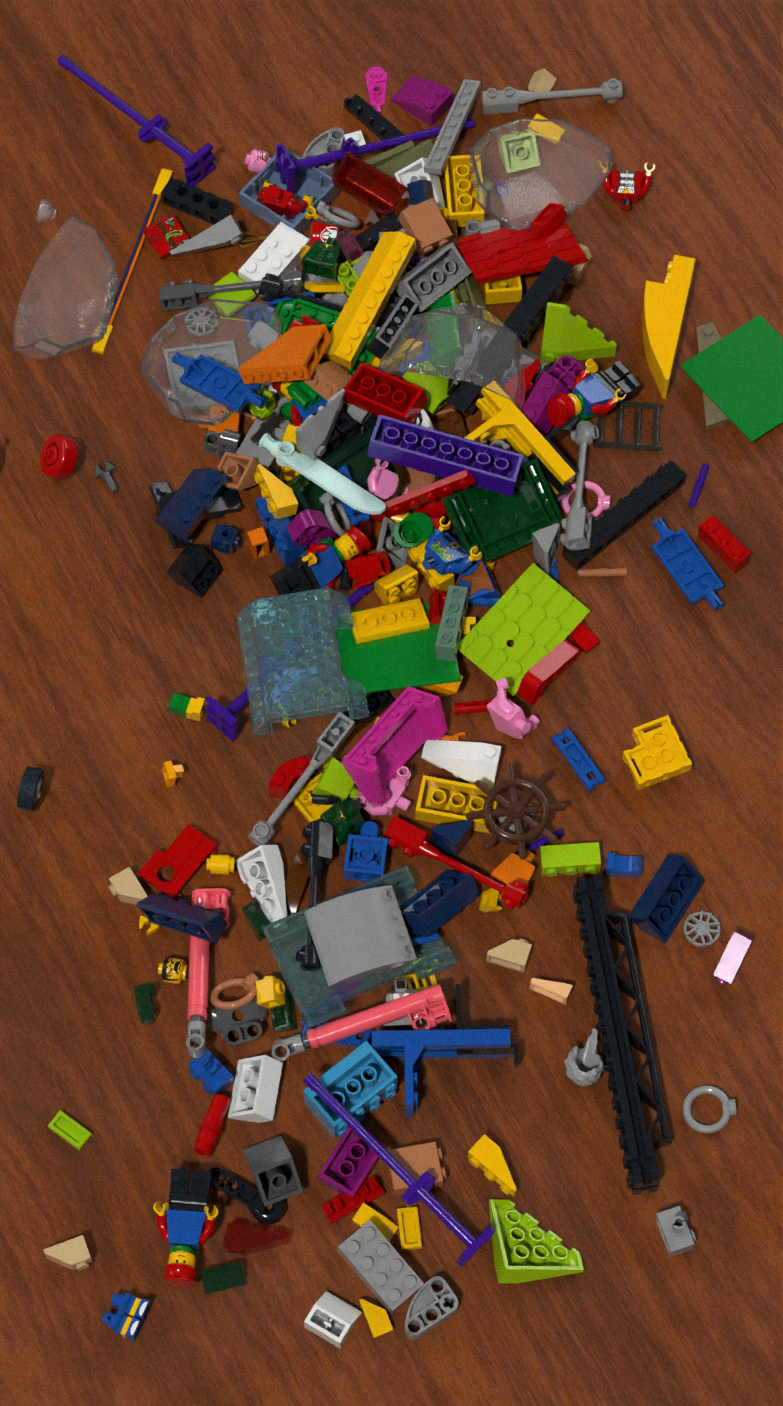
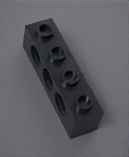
[161,178,234,225]
[366,293,419,360]

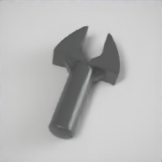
[95,461,118,493]

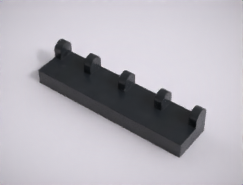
[344,94,404,149]
[340,211,403,263]

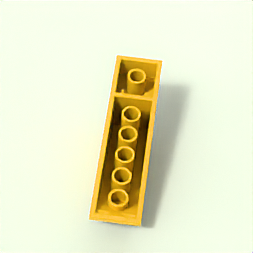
[642,255,695,399]

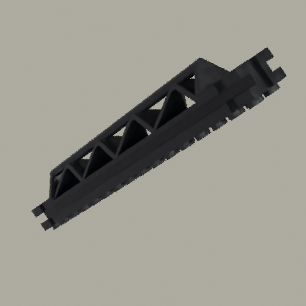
[572,874,672,1195]

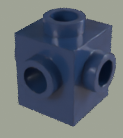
[211,524,241,554]

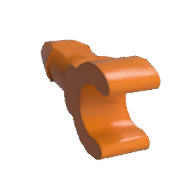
[441,732,466,741]

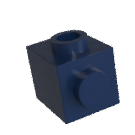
[407,179,434,205]

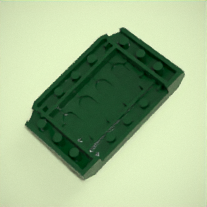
[441,459,563,562]

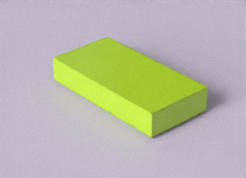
[48,1110,93,1151]

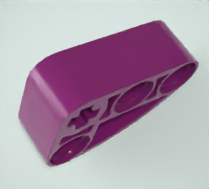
[546,355,587,393]
[287,509,338,546]

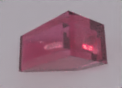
[335,229,364,263]

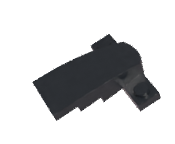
[149,481,243,549]

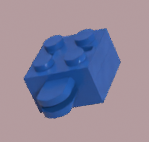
[344,821,388,883]

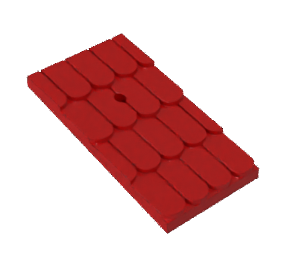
[458,219,589,284]

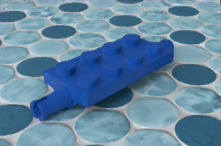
[172,352,267,414]
[651,518,724,611]

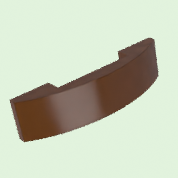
[284,847,309,923]

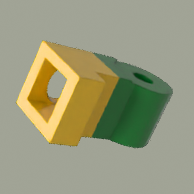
[167,693,206,722]

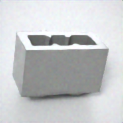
[655,1206,696,1257]

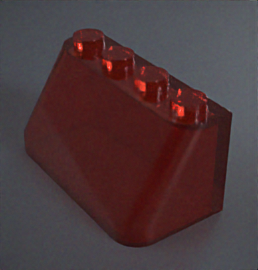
[332,152,409,216]

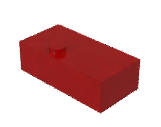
[344,362,428,424]

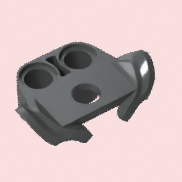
[207,998,268,1047]

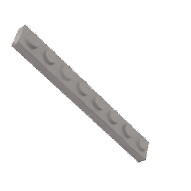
[424,79,481,175]

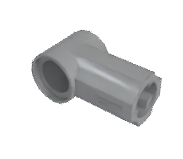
[464,219,500,237]

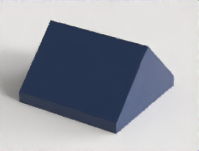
[432,820,472,860]

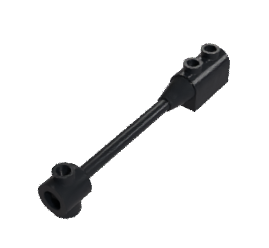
[258,273,393,327]
[295,821,333,972]

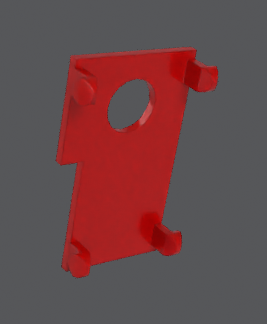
[138,824,218,901]

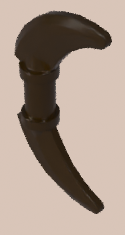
[382,462,411,502]

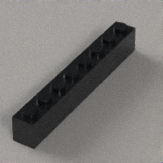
[562,461,686,571]

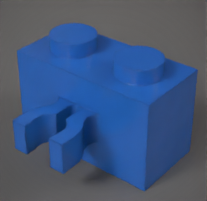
[188,1048,234,1095]

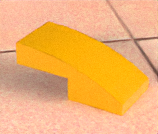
[352,1203,399,1242]

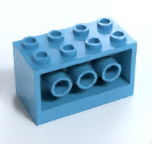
[303,1041,398,1139]

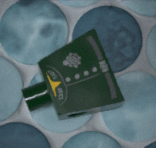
[302,237,341,280]
[320,799,364,846]

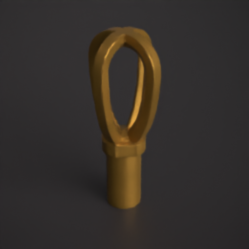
[237,232,270,248]

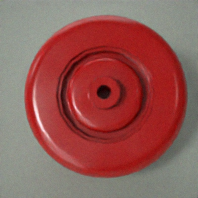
[40,434,78,480]

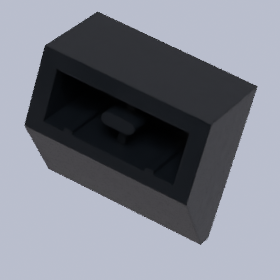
[167,544,223,597]

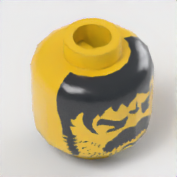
[158,957,188,984]

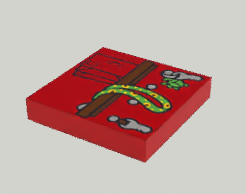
[143,215,189,259]

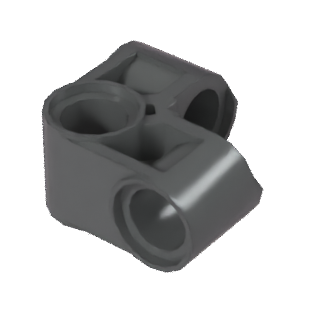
[204,429,241,457]

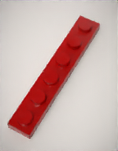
[369,470,476,522]

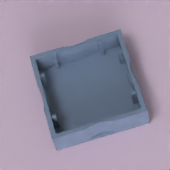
[239,148,339,234]

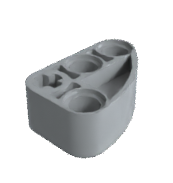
[302,127,345,177]
[405,1276,458,1340]

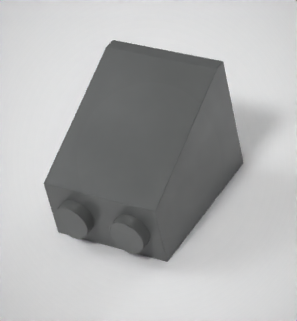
[242,1136,303,1206]

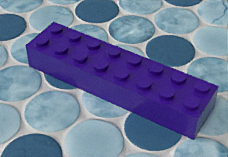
[367,414,524,497]

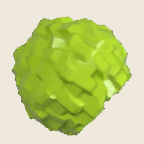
[247,390,276,418]

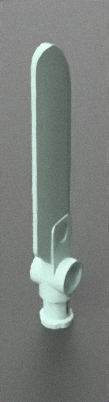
[258,433,386,515]

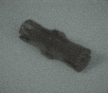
[250,412,283,446]

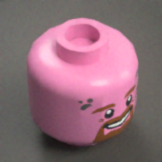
[245,149,271,173]

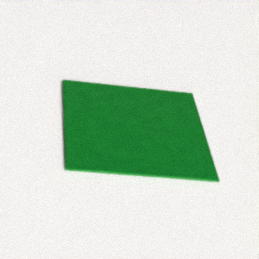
[680,315,783,443]
[335,601,461,696]

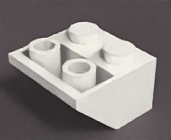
[304,1291,362,1349]

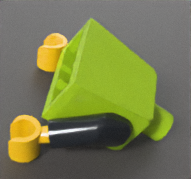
[301,757,361,807]

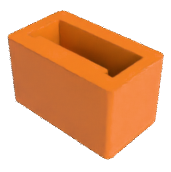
[247,527,270,559]

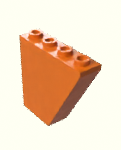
[238,324,331,384]

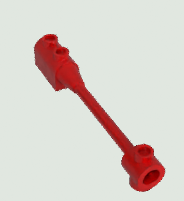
[384,816,529,911]

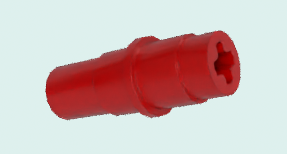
[193,1094,231,1157]

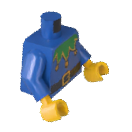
[422,516,482,575]

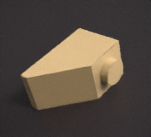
[108,867,148,905]
[486,939,532,973]
[44,1235,93,1271]

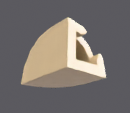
[528,69,557,93]

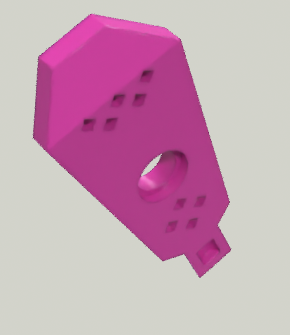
[365,66,388,113]

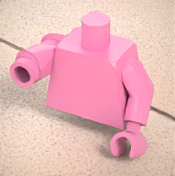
[367,459,412,510]
[487,678,540,739]
[354,766,412,816]

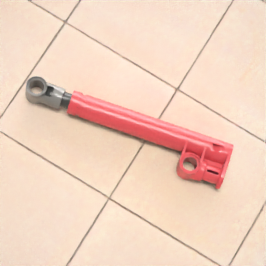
[186,888,231,1058]
[272,984,453,1061]

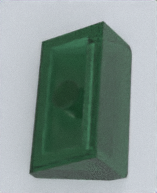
[271,989,298,1033]
[201,1261,246,1294]

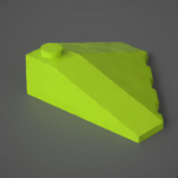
[541,302,617,362]
[489,1199,584,1284]

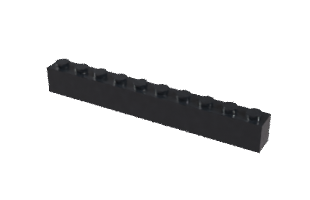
[446,255,574,418]

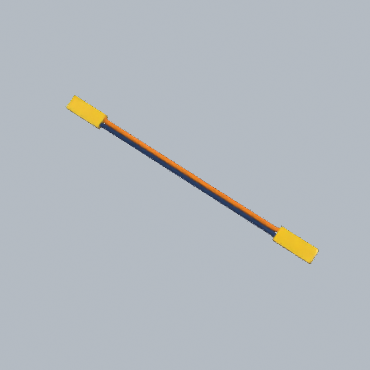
[92,168,173,355]

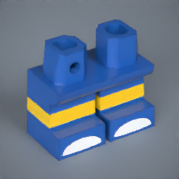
[102,1292,151,1342]

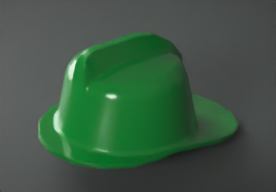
[393,512,433,549]

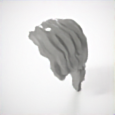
[564,1028,604,1086]

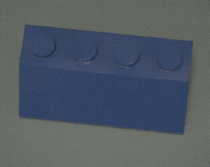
[154,468,228,541]
[628,854,705,943]
[399,870,480,937]
[136,894,227,944]

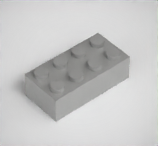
[337,1220,424,1315]

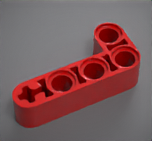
[517,639,581,705]

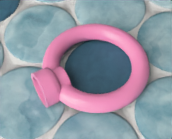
[562,481,611,519]

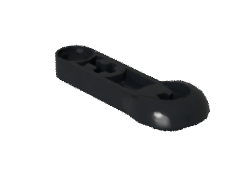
[208,1167,286,1225]

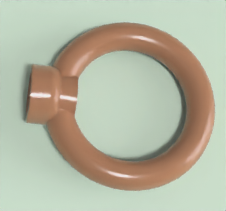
[210,973,259,1010]

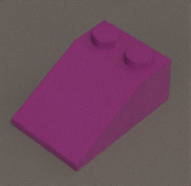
[390,76,453,127]

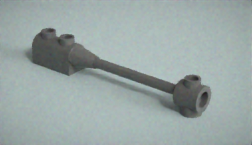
[159,267,305,311]

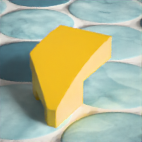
[358,1298,393,1338]

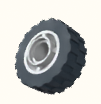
[17,766,45,811]

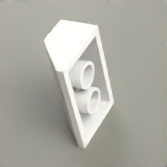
[228,1055,283,1123]

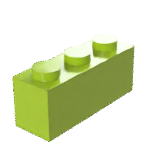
[539,842,601,877]

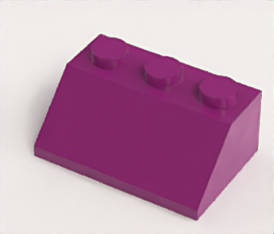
[519,371,571,437]
[316,1127,385,1198]

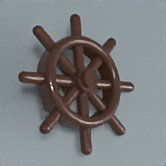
[466,764,567,860]

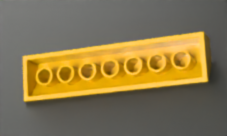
[322,231,416,370]

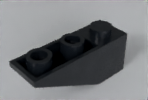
[342,691,396,735]

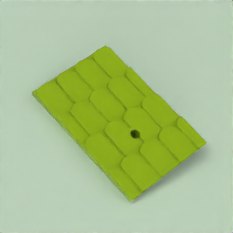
[458,563,591,696]

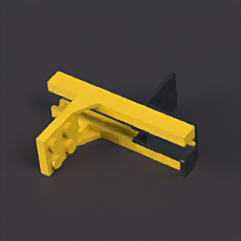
[464,381,579,503]

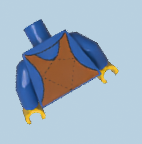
[458,560,501,607]

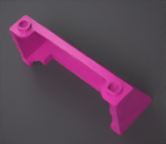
[342,686,448,806]

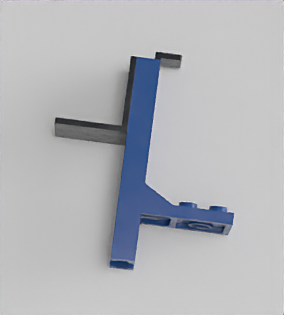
[372,984,519,1117]

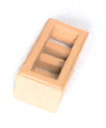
[530,978,573,1004]

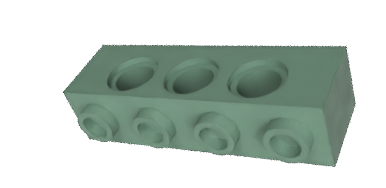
[435,585,469,661]

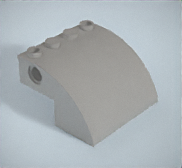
[304,885,417,987]

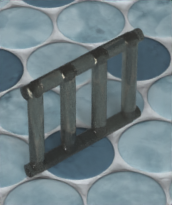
[594,401,663,452]

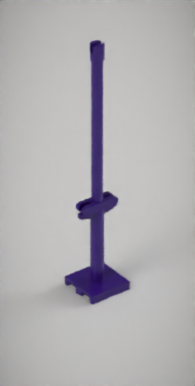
[57,55,217,186]
[275,118,474,193]
[205,582,374,742]
[303,1073,495,1267]

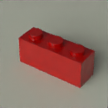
[697,515,751,574]

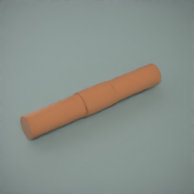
[578,568,627,577]

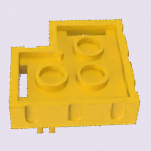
[622,715,692,790]

